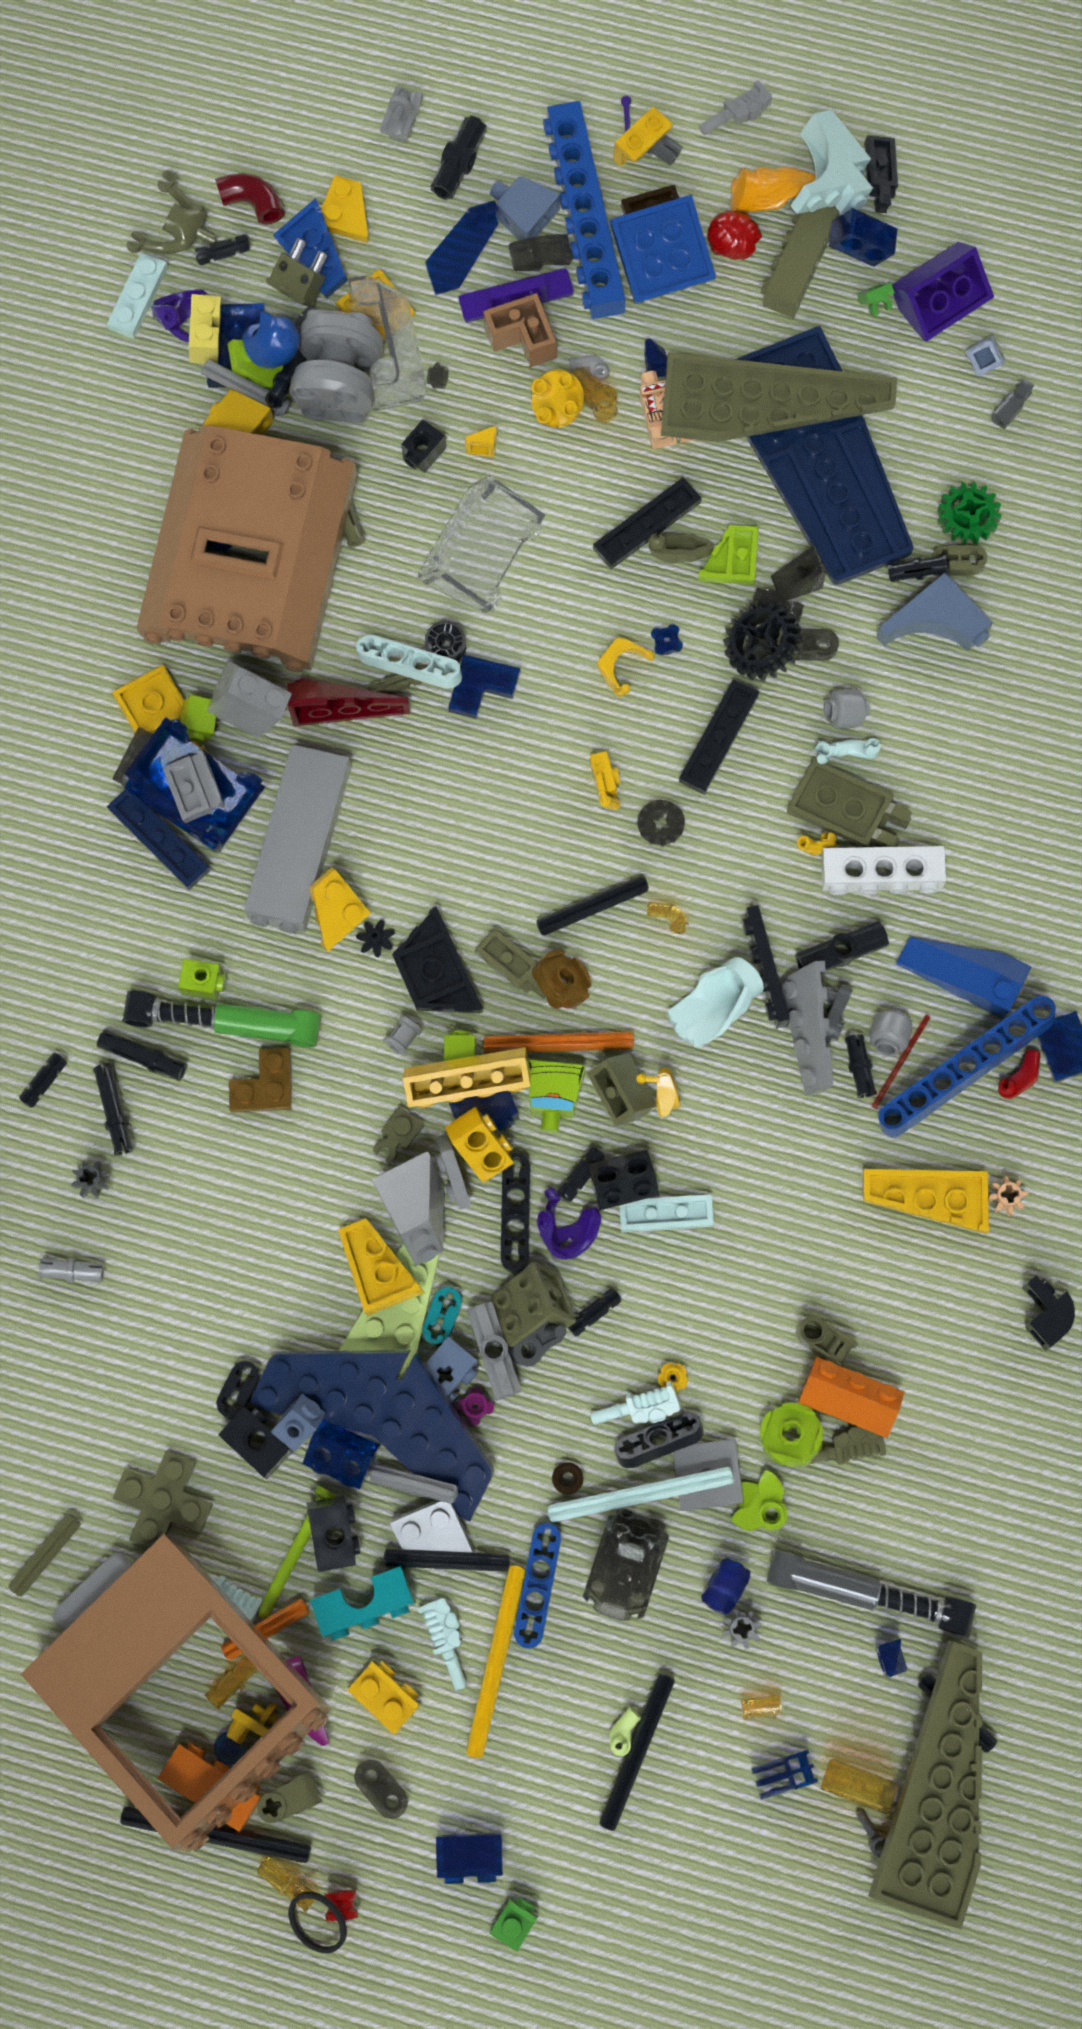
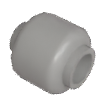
[824,689,870,729]
[870,1009,913,1056]

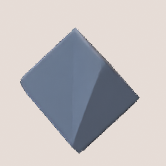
[965,334,1005,377]

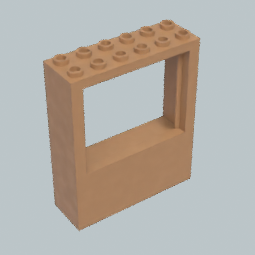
[21,1534,332,1853]

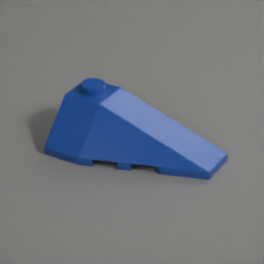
[896,937,1032,1020]

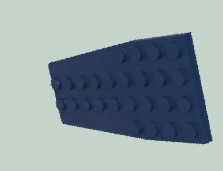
[735,326,913,585]

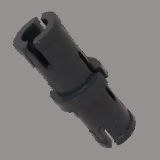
[888,554,950,583]
[845,1034,877,1098]

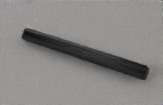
[120,1807,311,1863]

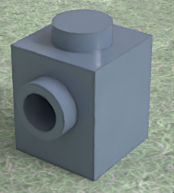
[271,1393,326,1452]

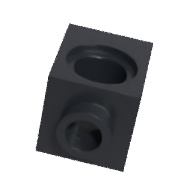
[401,419,447,473]

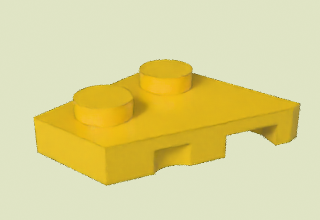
[309,867,371,951]

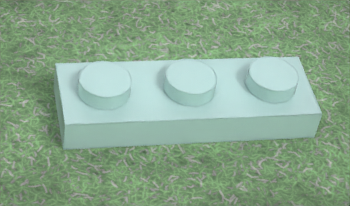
[107,253,168,339]
[619,1194,714,1233]

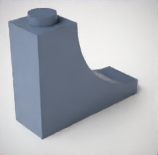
[877,573,993,651]

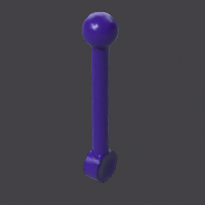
[620,95,631,132]

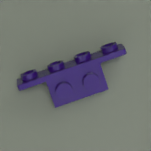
[458,268,574,323]

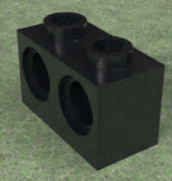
[587,1149,659,1211]

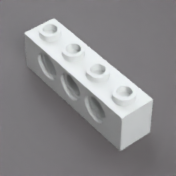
[821,846,946,895]

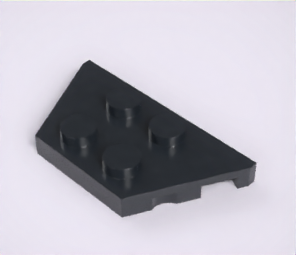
[392,906,483,1013]

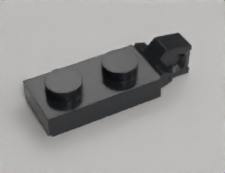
[865,135,898,213]

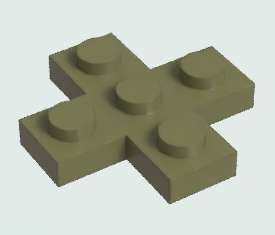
[112,1451,213,1548]

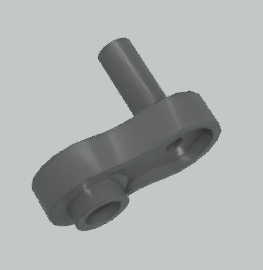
[822,984,853,1044]
[510,1321,567,1367]

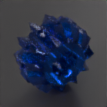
[701,1558,751,1615]

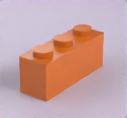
[798,1357,905,1438]
[157,1742,263,1832]

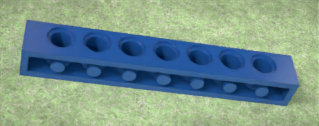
[543,101,625,319]

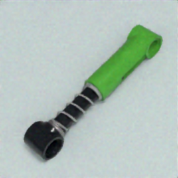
[122,990,321,1047]

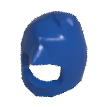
[242,311,301,369]

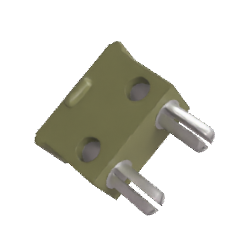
[266,238,327,307]

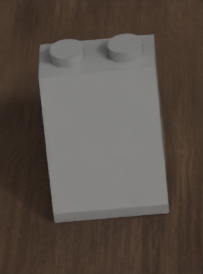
[207,660,292,738]
[372,1151,444,1266]

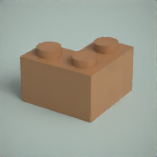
[483,293,557,367]

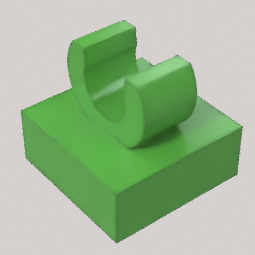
[857,282,895,316]

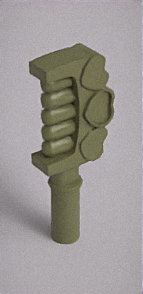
[808,1427,886,1465]

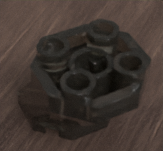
[583,1509,669,1621]

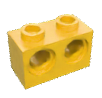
[445,1106,514,1183]

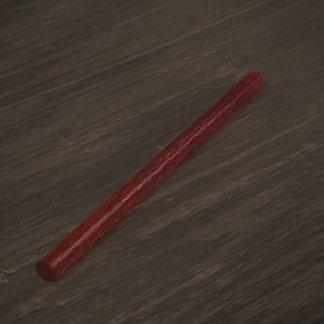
[871,1015,931,1109]

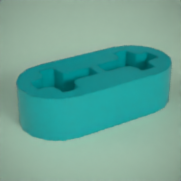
[422,1287,462,1346]

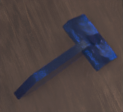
[425,200,499,296]

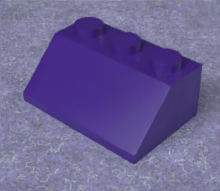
[892,242,994,342]

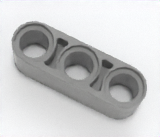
[52,1552,132,1631]

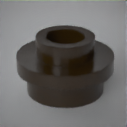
[552,1462,584,1495]

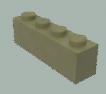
[760,207,839,318]

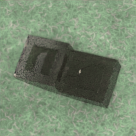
[508,234,573,271]

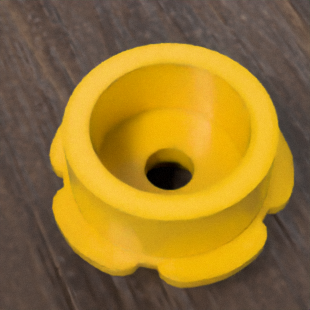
[657,1363,689,1393]

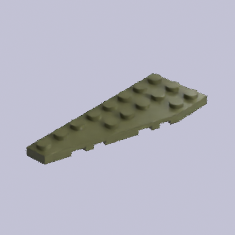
[660,352,897,442]
[868,1640,982,1929]

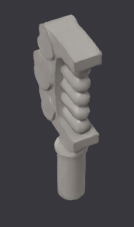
[699,80,772,135]

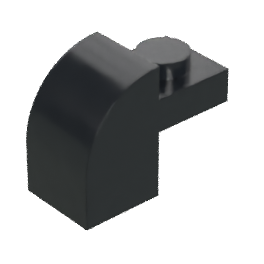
[1022,1275,1075,1351]

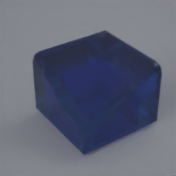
[644,338,667,377]
[875,1639,907,1677]

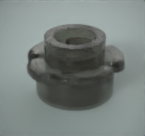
[427,362,449,391]

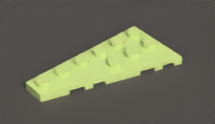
[339,1235,444,1378]

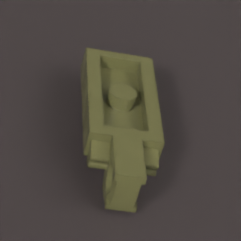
[474,928,546,999]

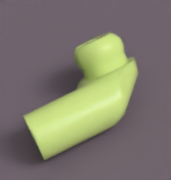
[610,1707,641,1756]

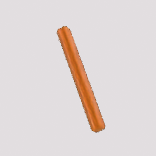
[483,1031,634,1054]

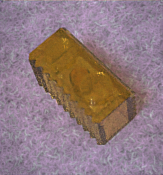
[821,1758,898,1815]

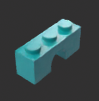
[310,1566,415,1641]

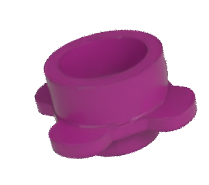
[457,1388,494,1426]

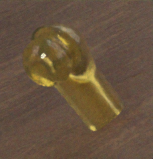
[647,901,689,934]

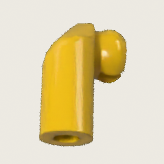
[797,832,837,856]

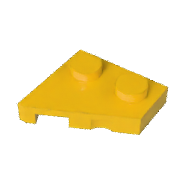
[321,175,369,243]

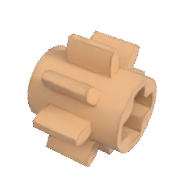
[988,1176,1028,1217]

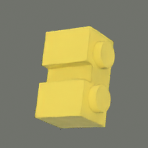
[189,294,221,364]

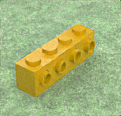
[402,1047,531,1108]

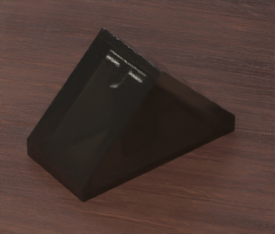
[771,546,826,602]

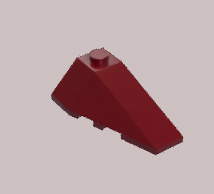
[287,678,410,727]

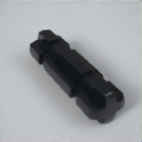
[195,234,250,265]
[19,1053,67,1108]
[557,1147,605,1202]
[568,1288,622,1337]

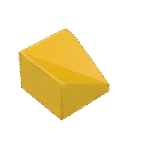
[465,426,498,458]

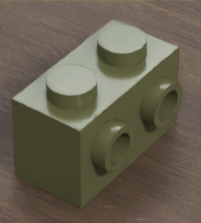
[587,1053,657,1126]

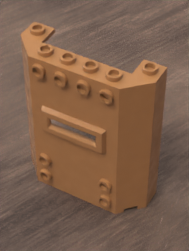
[136,425,357,672]

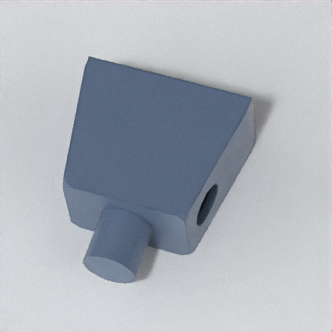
[490,177,560,248]

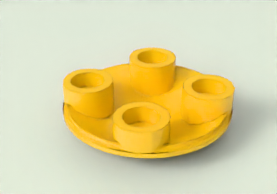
[531,369,584,428]

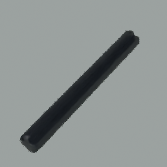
[599,1674,675,1831]

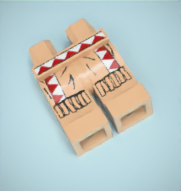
[640,371,695,450]

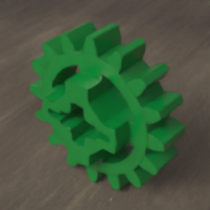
[937,482,1002,545]

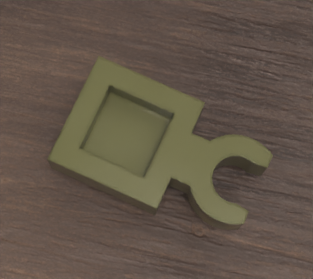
[373,1107,424,1164]

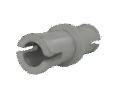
[39,1258,104,1283]

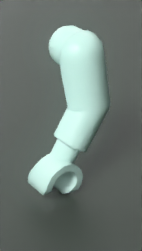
[814,738,881,764]

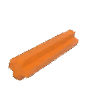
[221,1599,309,1660]

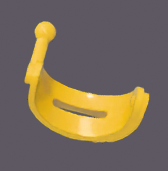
[596,637,655,697]
[636,1067,681,1117]

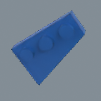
[273,198,348,299]

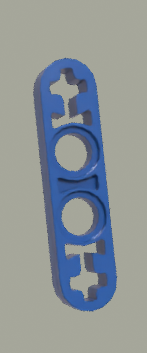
[514,1523,561,1649]

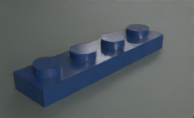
[106,787,211,890]

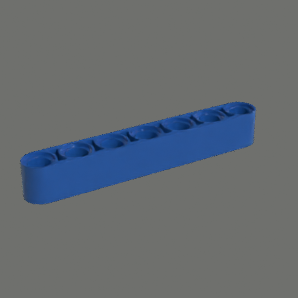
[879,996,1056,1137]

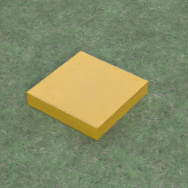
[112,665,185,743]

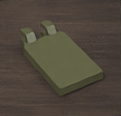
[787,759,912,847]

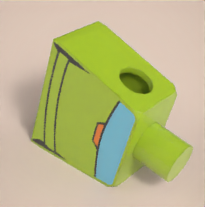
[528,1060,585,1133]

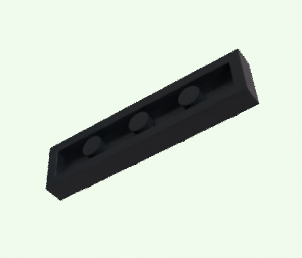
[593,477,702,570]
[679,679,760,795]
[741,905,790,1029]

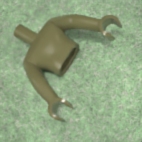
[126,170,217,254]

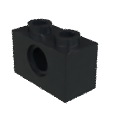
[218,1407,293,1480]
[306,1496,361,1572]

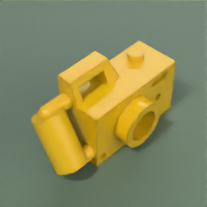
[589,751,620,810]

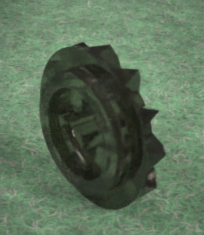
[637,800,685,847]

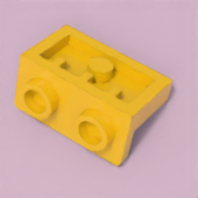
[613,106,673,167]
[347,1661,421,1735]

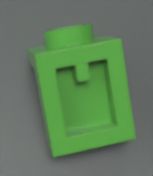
[489,1897,538,1952]

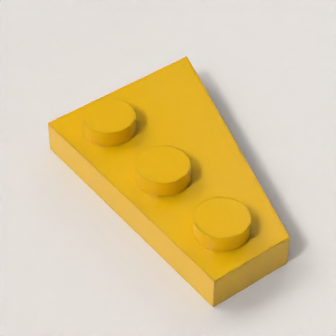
[338,1218,425,1316]

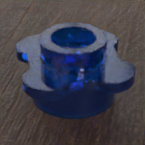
[651,624,683,655]

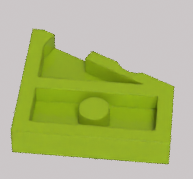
[698,525,759,585]

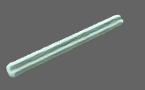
[548,1467,734,1522]

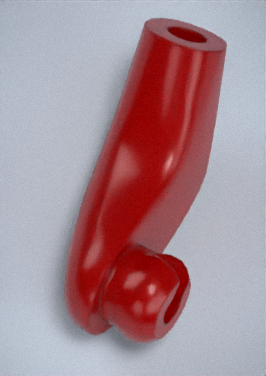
[998,1050,1041,1099]

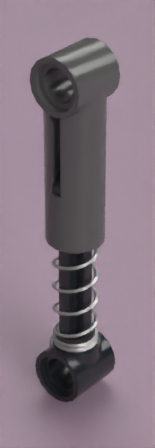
[766,1550,977,1637]

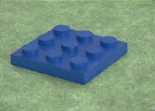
[609,194,716,305]

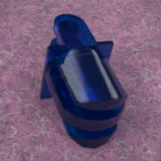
[751,1749,819,1800]

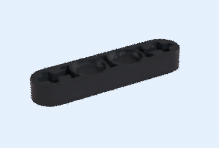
[501,1153,530,1274]

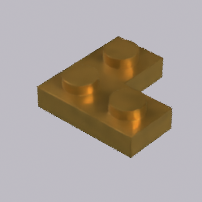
[229,1048,292,1112]

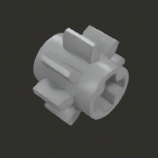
[722,1609,762,1650]

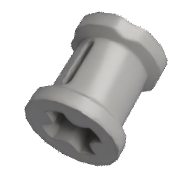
[383,1015,422,1056]

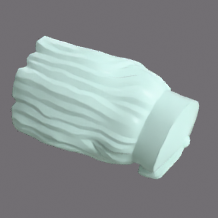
[667,957,764,1048]

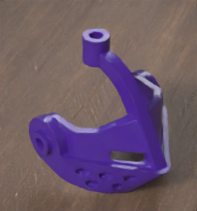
[150,289,208,343]
[537,1187,601,1260]

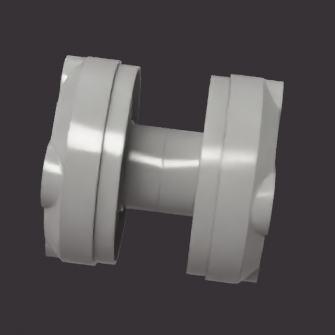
[289,310,384,423]

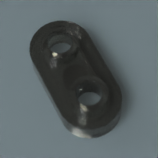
[780,629,839,661]
[354,1759,409,1819]

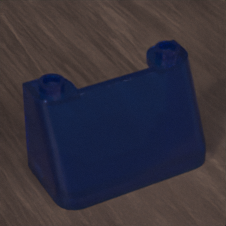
[122,717,265,853]

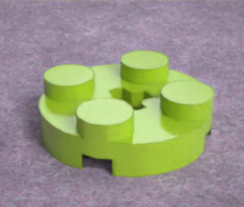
[760,1402,824,1467]

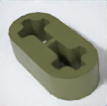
[932,545,987,576]

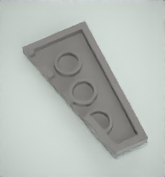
[780,961,833,1096]

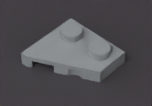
[435,1135,471,1209]

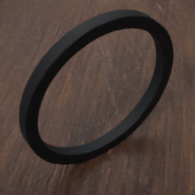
[288,1891,347,1954]

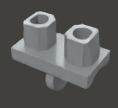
[380,86,423,143]

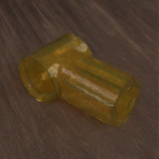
[572,367,618,422]

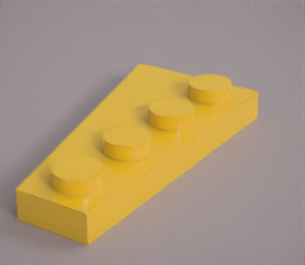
[863,1169,989,1234]

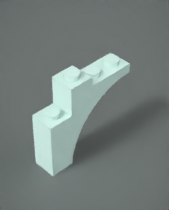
[791,110,873,214]

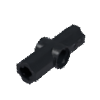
[430,115,487,200]
[795,921,889,973]

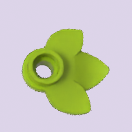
[731,1470,788,1531]

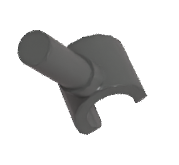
[856,1810,886,1857]

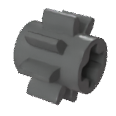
[71,1160,110,1199]

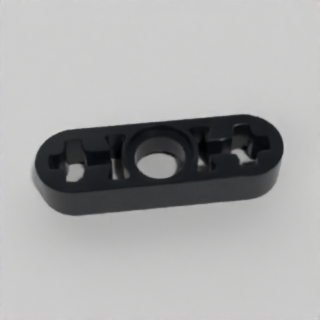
[614,1412,704,1468]

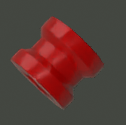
[324,1890,358,1921]

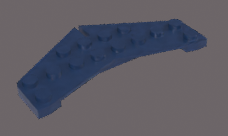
[249,1350,494,1522]

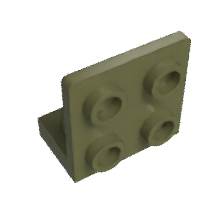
[491,1262,576,1347]

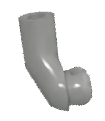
[569,355,610,381]

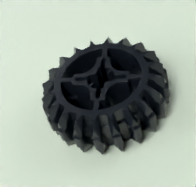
[723,601,803,681]

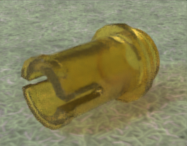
[741,1692,782,1720]

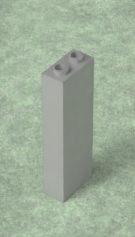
[244,744,352,934]

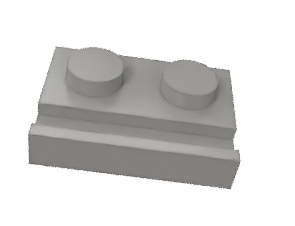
[162,750,225,823]

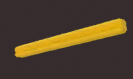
[466,1565,526,1758]

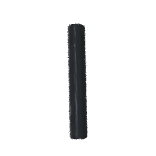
[536,876,649,936]
[384,1549,510,1572]

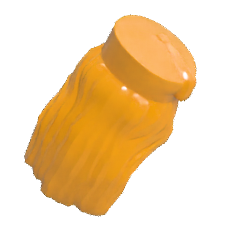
[730,167,815,213]

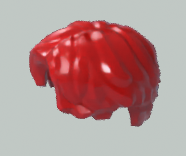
[707,211,762,260]

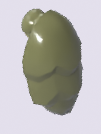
[648,533,714,564]

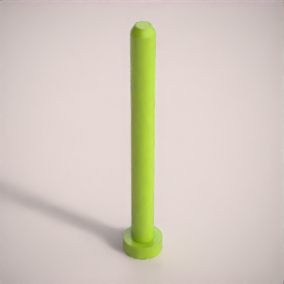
[257,1485,337,1619]

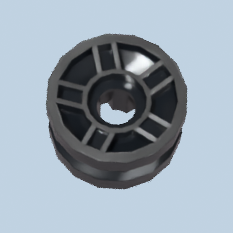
[425,621,466,663]

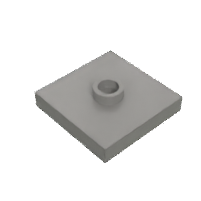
[673,1439,744,1511]

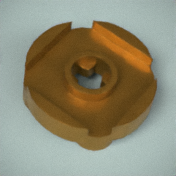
[532,950,591,1009]

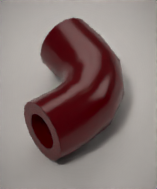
[215,173,284,225]

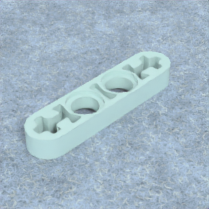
[356,635,462,689]

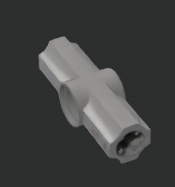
[467,1302,522,1400]

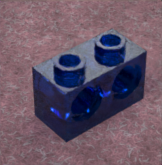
[829,208,898,267]
[302,1419,380,1490]

